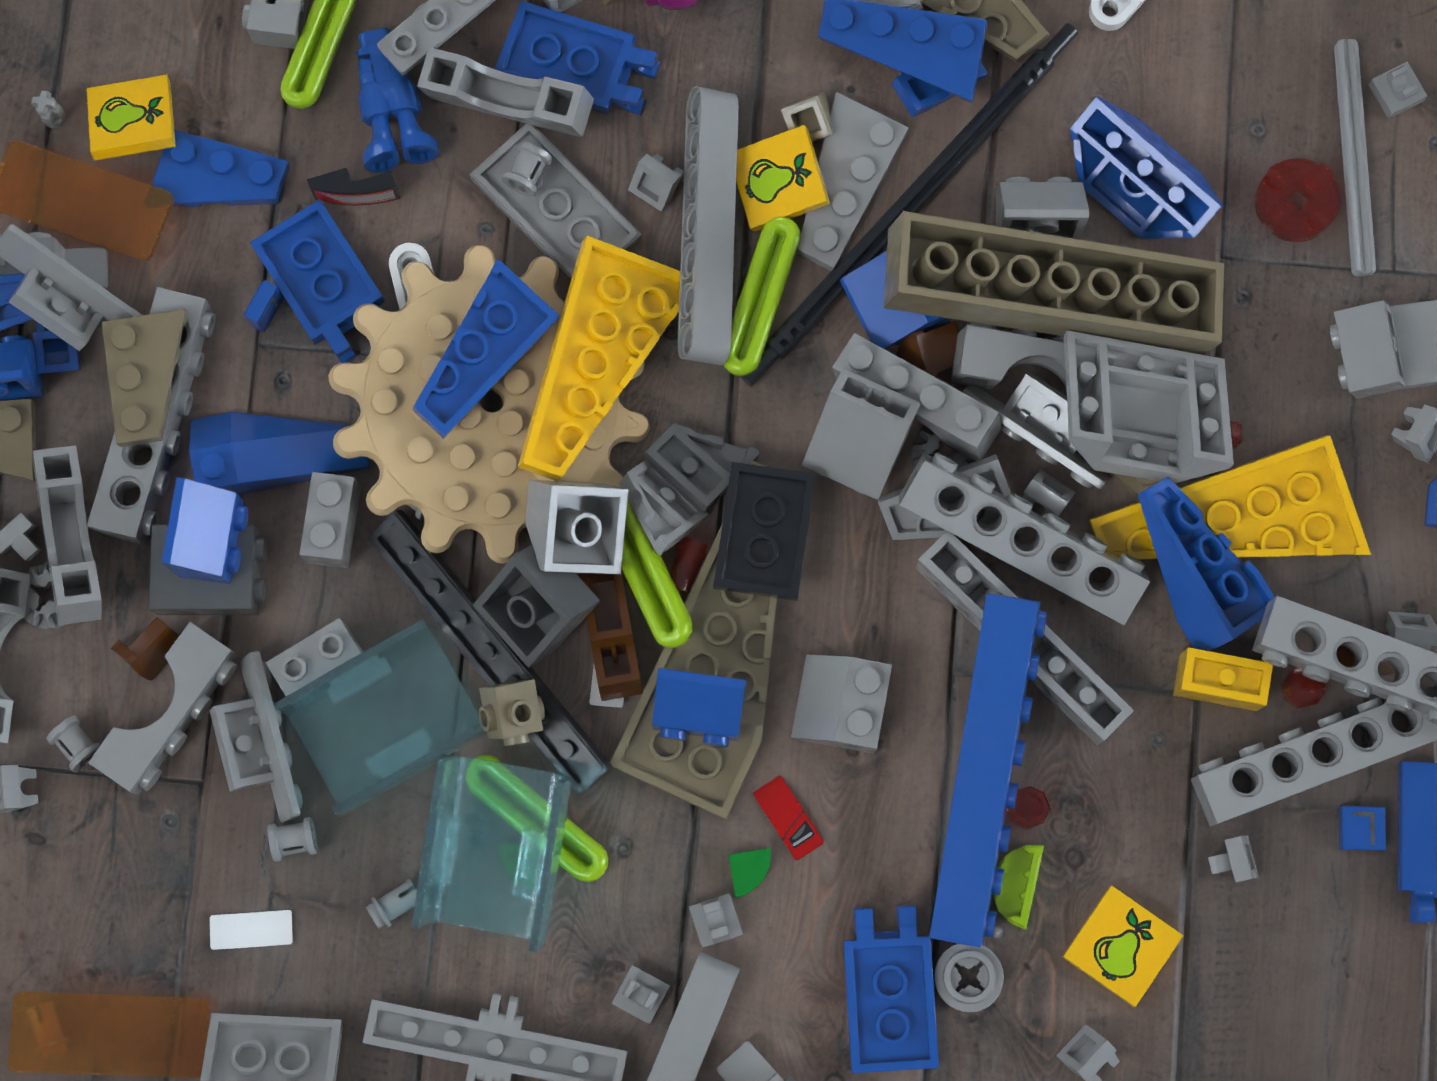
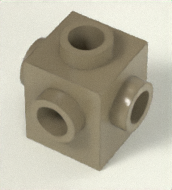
[479,679,545,746]

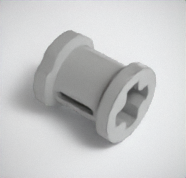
[501,142,552,197]
[46,715,101,773]
[267,817,318,862]

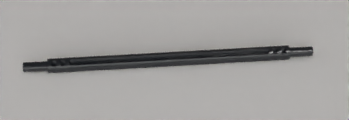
[740,23,1078,387]

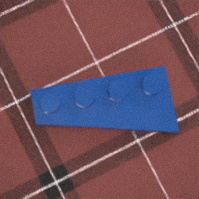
[818,0,988,104]
[413,259,560,439]

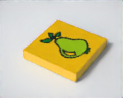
[87,74,176,161]
[736,125,830,232]
[1062,885,1184,1007]

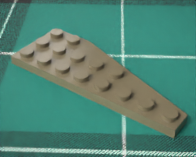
[610,460,777,820]

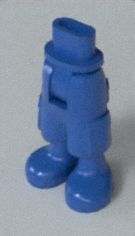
[356,28,440,173]

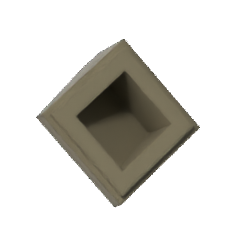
[781,91,834,142]

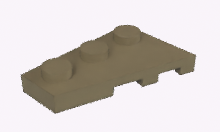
[921,0,1049,63]
[101,309,188,447]
[0,399,37,483]

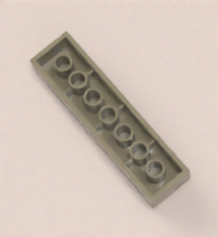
[883,211,1224,355]

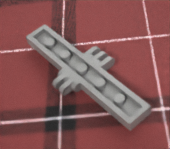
[362,992,628,1081]

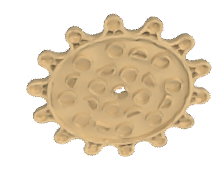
[328,245,650,564]

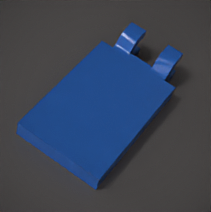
[495,1,660,116]
[250,200,385,363]
[1398,761,1437,924]
[843,905,939,1073]

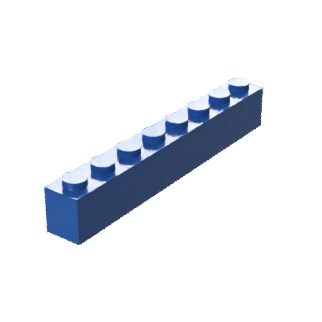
[929,593,1047,948]

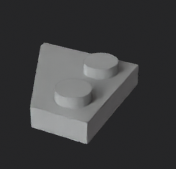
[619,459,709,555]

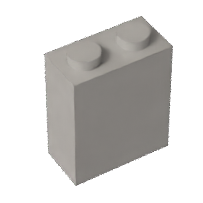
[801,368,921,500]

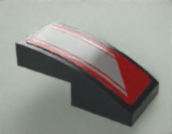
[307,168,400,206]

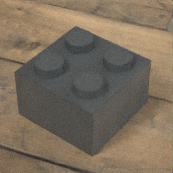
[473,545,600,668]

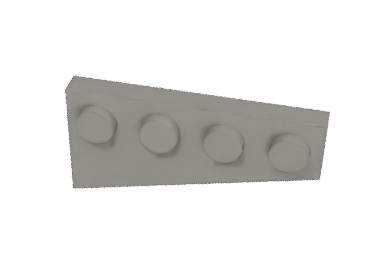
[797,92,909,271]

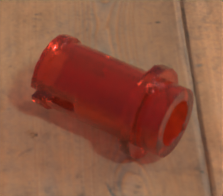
[669,537,707,593]

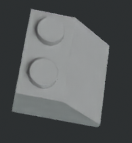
[996,177,1089,239]
[525,480,628,574]
[791,654,892,754]

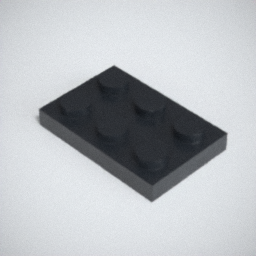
[713,462,816,601]

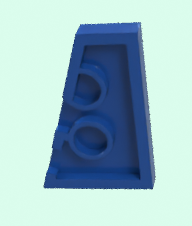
[145,130,290,209]

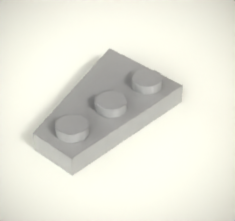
[878,454,1026,540]

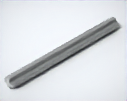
[1334,39,1376,277]

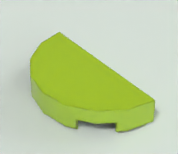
[992,845,1044,930]

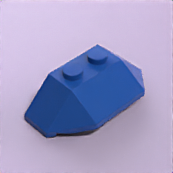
[1070,96,1223,239]

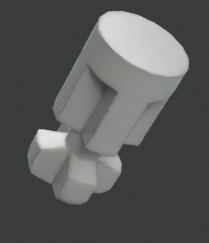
[31,91,66,128]

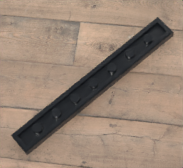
[367,509,613,796]

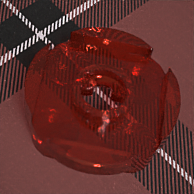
[1254,158,1340,242]

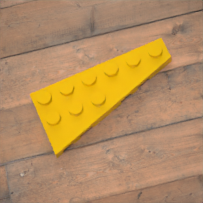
[518,235,680,481]
[1088,435,1371,559]

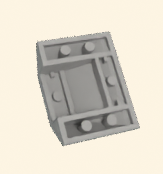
[1064,330,1234,483]

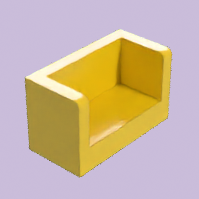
[1173,647,1273,711]

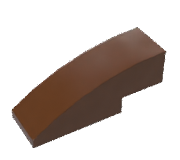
[579,571,643,701]

